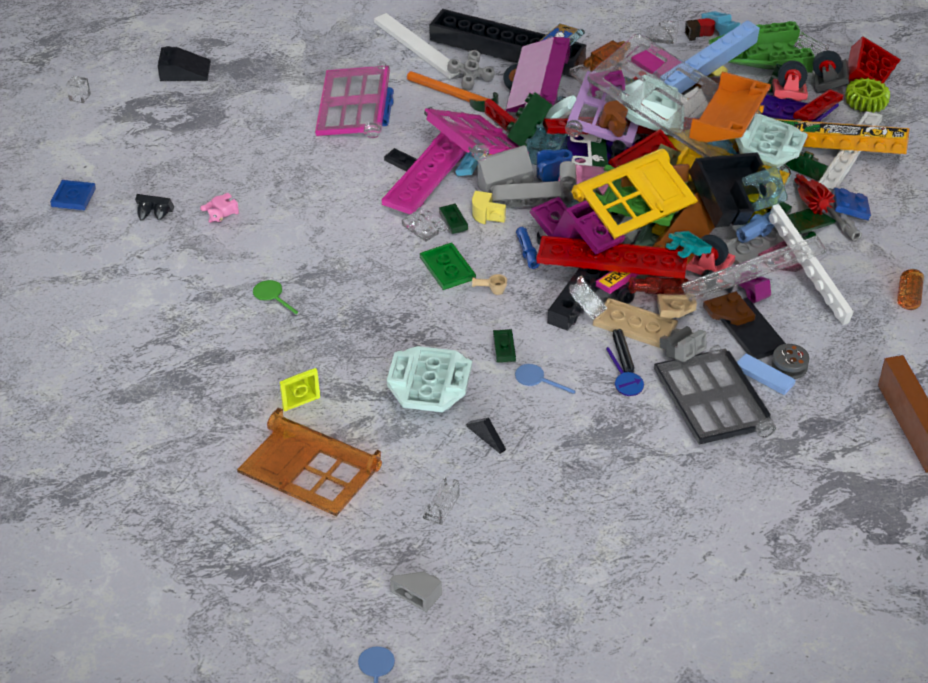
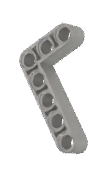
[492,161,578,208]

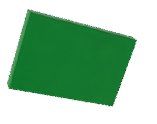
[420,242,476,290]

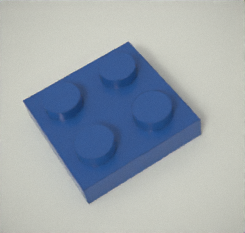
[50,180,96,210]
[832,187,871,220]

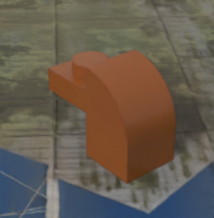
[599,100,628,137]

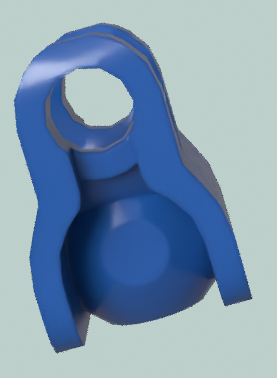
[536,149,573,182]

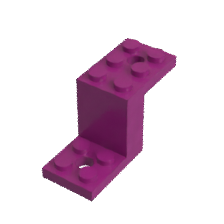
[530,197,625,255]

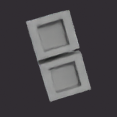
[660,326,707,362]

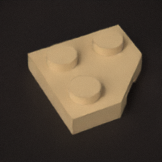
[657,294,697,319]

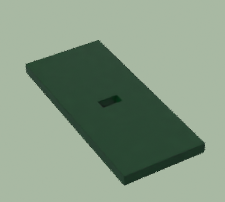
[787,208,836,234]

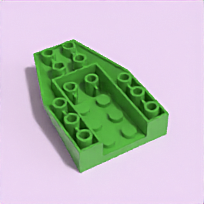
[709,21,815,73]

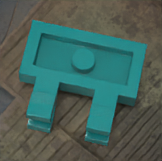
[666,231,712,258]

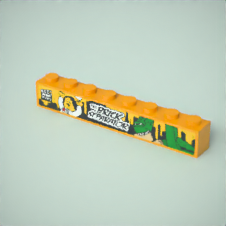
[775,119,910,154]

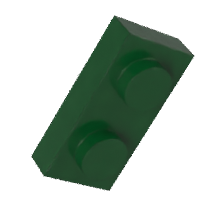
[439,203,468,234]
[493,329,516,363]

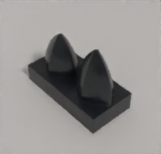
[135,194,174,221]

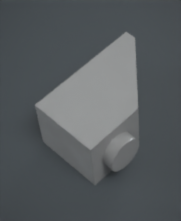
[390,571,442,612]

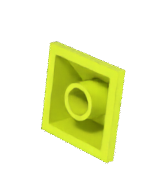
[279,368,320,412]

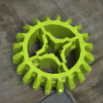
[845,78,890,113]

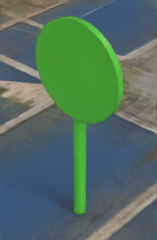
[253,280,298,314]

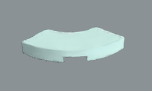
[536,95,577,129]

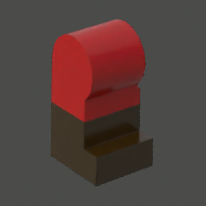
[684,18,715,41]

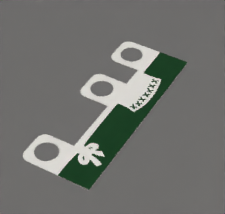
[570,134,608,167]

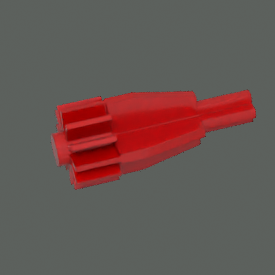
[794,174,835,215]

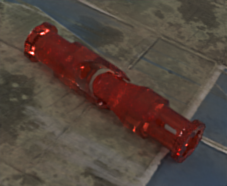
[629,277,704,295]

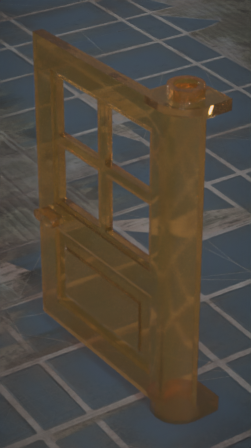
[237,408,382,516]

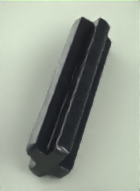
[613,329,635,373]

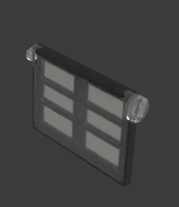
[654,345,776,445]

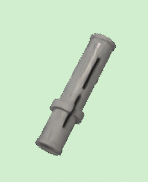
[826,203,862,241]

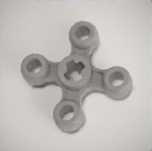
[447,50,495,90]

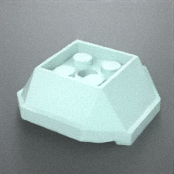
[619,77,684,135]
[735,113,808,169]
[387,346,472,412]

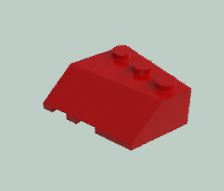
[848,36,901,84]

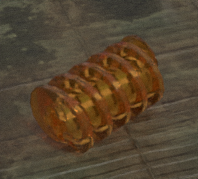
[897,269,924,310]

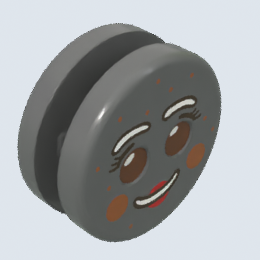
[772,344,810,379]

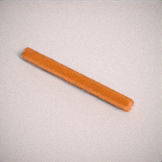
[407,71,489,102]

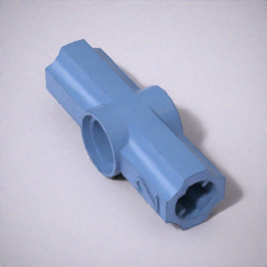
[736,210,784,243]

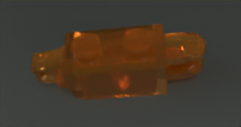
[582,40,630,73]

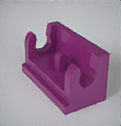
[588,70,625,97]

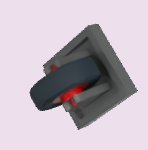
[813,50,849,92]

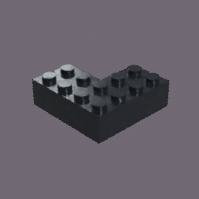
[689,152,772,228]

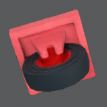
[772,61,808,101]
[686,234,735,280]

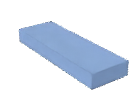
[737,353,796,395]

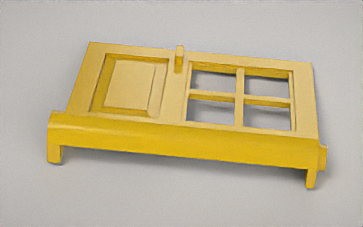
[571,148,698,239]

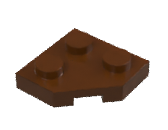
[703,291,755,325]

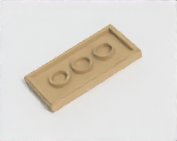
[593,298,678,349]

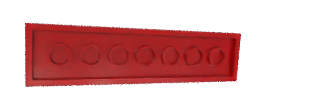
[537,235,688,279]

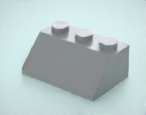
[478,145,534,193]

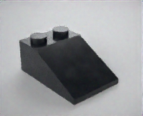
[157,46,211,81]

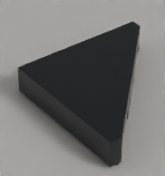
[466,418,506,454]

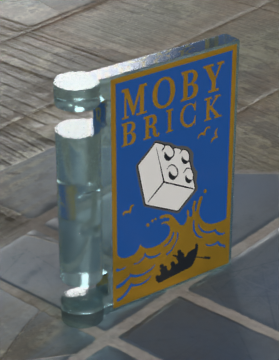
[539,23,585,46]

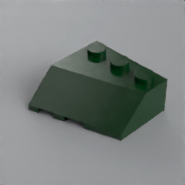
[506,91,552,146]

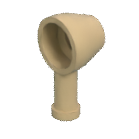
[472,274,507,295]

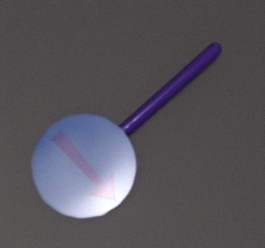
[606,347,644,396]

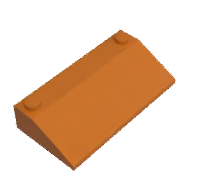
[689,71,771,142]

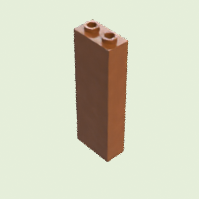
[652,189,715,265]
[878,355,928,473]

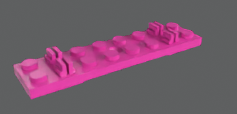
[381,125,477,215]

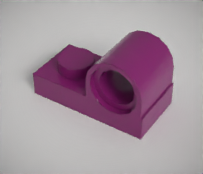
[733,271,771,304]

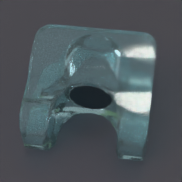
[742,167,788,212]

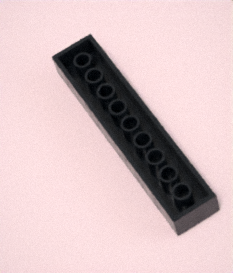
[429,9,587,77]

